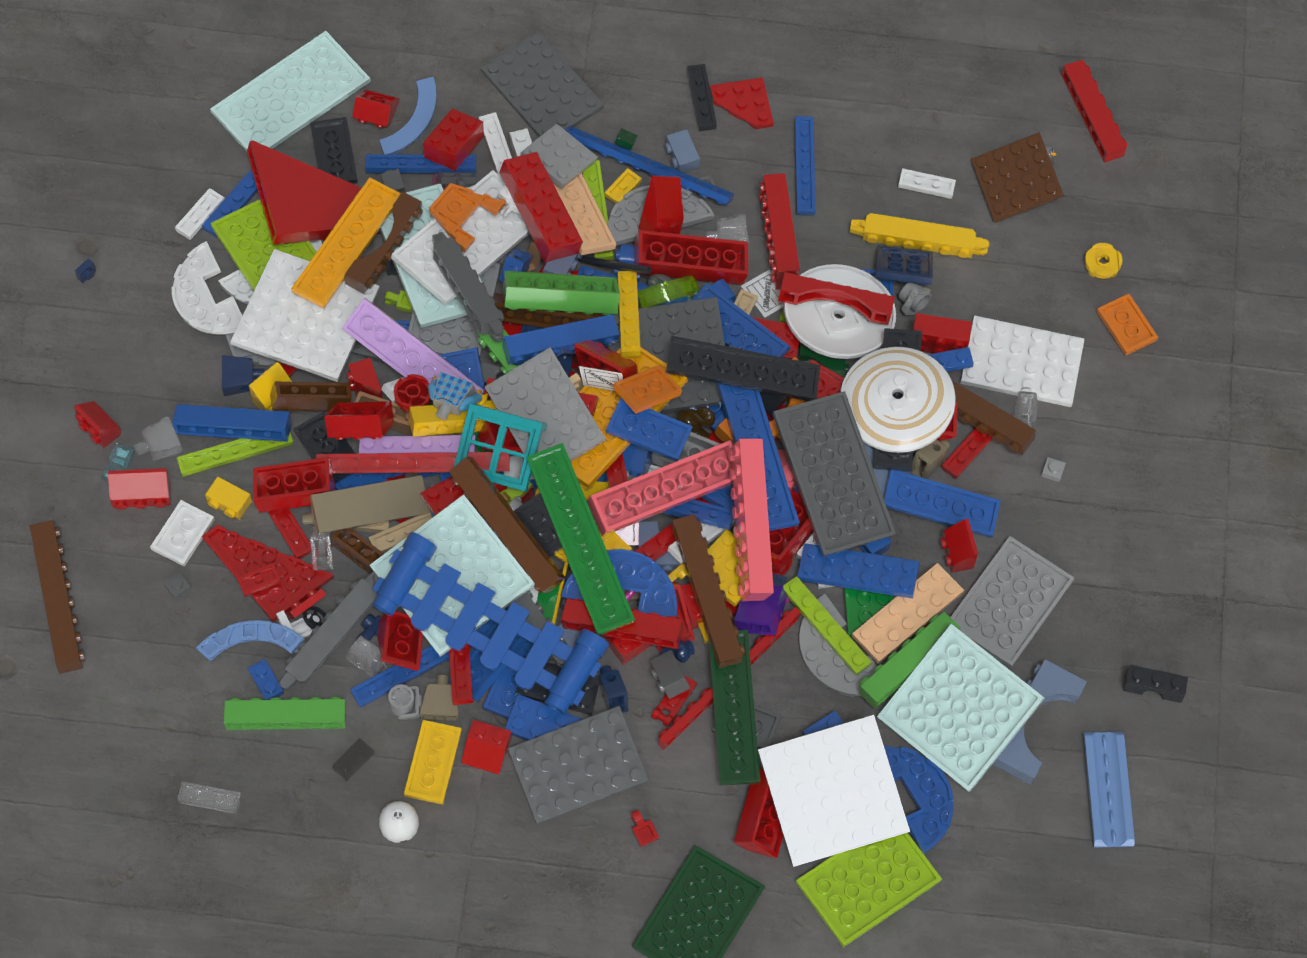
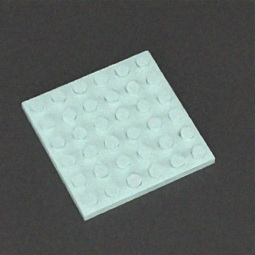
[370,495,535,657]
[877,624,1045,792]

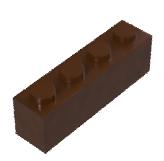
[270,381,352,411]

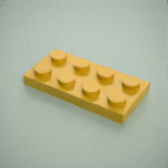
[404,720,462,805]

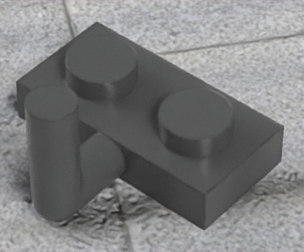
[438,172,478,187]

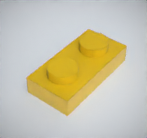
[604,168,642,204]

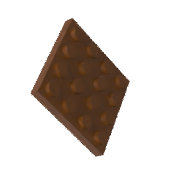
[971,132,1064,223]

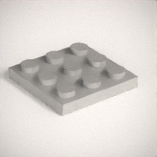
[520,124,598,189]

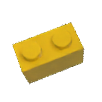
[205,477,252,520]

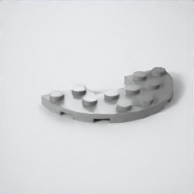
[608,185,714,246]
[799,594,877,697]

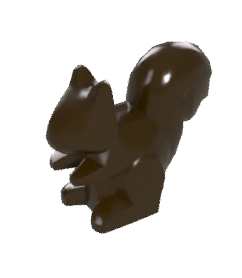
[676,407,715,438]

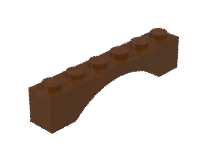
[345,191,423,294]

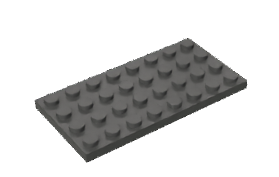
[772,391,896,557]

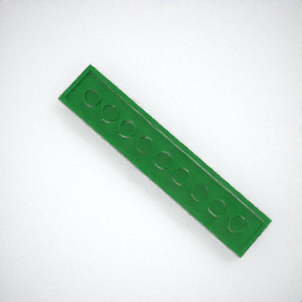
[526,443,635,636]

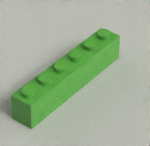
[859,612,961,709]
[224,697,346,730]

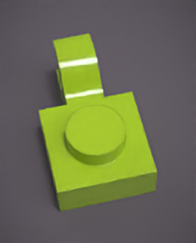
[385,290,413,313]

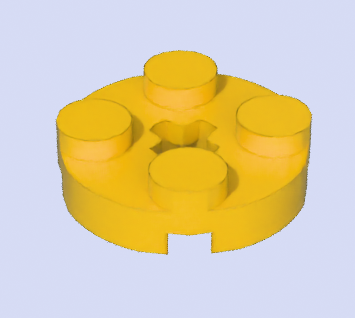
[1084,243,1122,279]

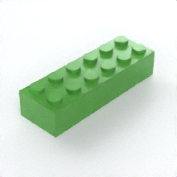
[502,271,620,315]

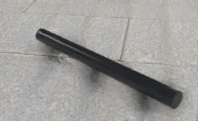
[578,256,652,274]

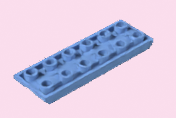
[1083,732,1135,848]

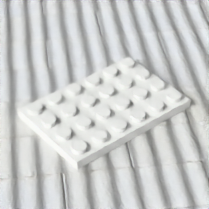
[960,316,1084,407]

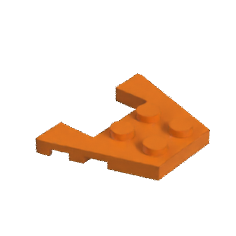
[429,183,506,253]

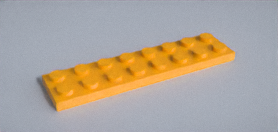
[291,177,401,309]

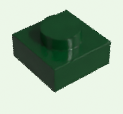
[615,128,638,150]

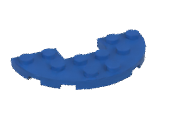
[561,549,678,617]
[884,746,953,854]

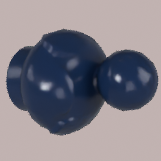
[660,640,695,663]

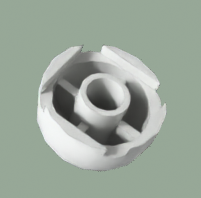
[379,801,419,843]

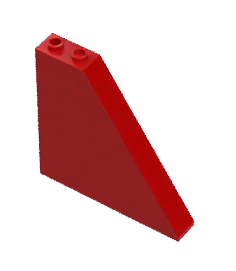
[247,141,381,245]

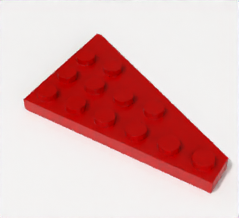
[202,525,334,622]

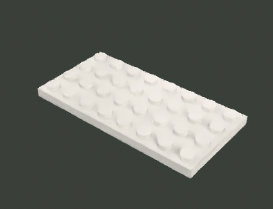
[391,170,530,305]

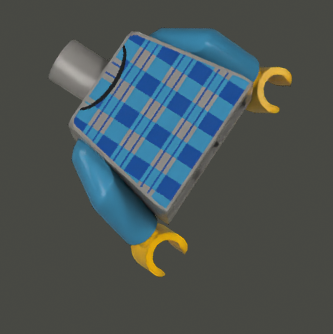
[428,372,488,420]

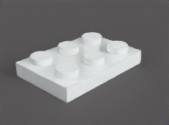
[150,500,215,567]

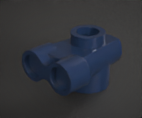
[356,613,381,646]

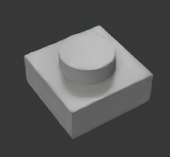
[1041,457,1066,482]

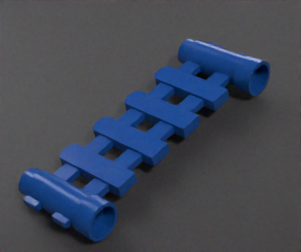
[372,532,610,714]

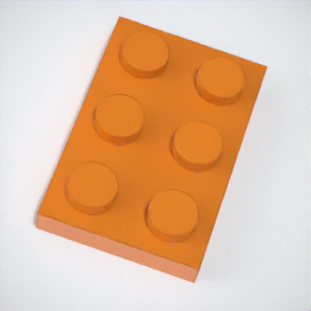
[1096,293,1158,356]
[613,365,682,414]

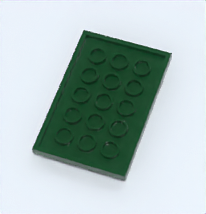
[632,845,765,958]

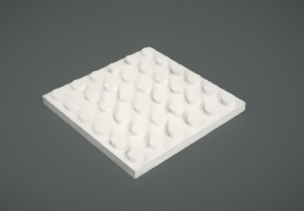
[231,249,379,382]
[758,715,910,867]

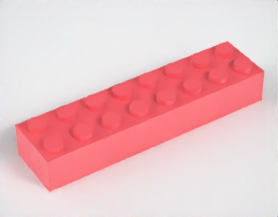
[728,439,774,601]
[587,440,733,536]

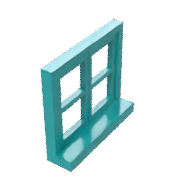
[454,404,548,491]

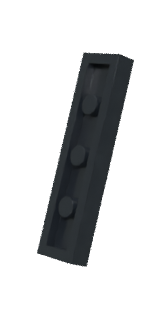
[687,64,717,131]

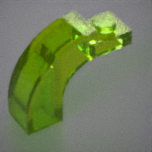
[637,276,699,308]

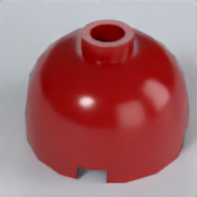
[394,374,431,413]

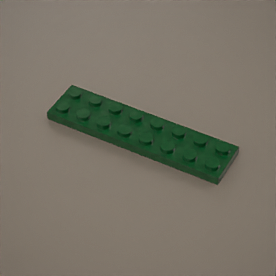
[708,630,760,786]

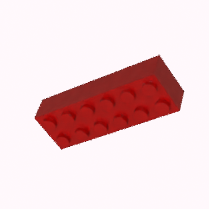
[499,152,583,263]
[759,173,800,290]
[634,230,748,285]

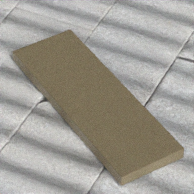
[310,475,430,534]

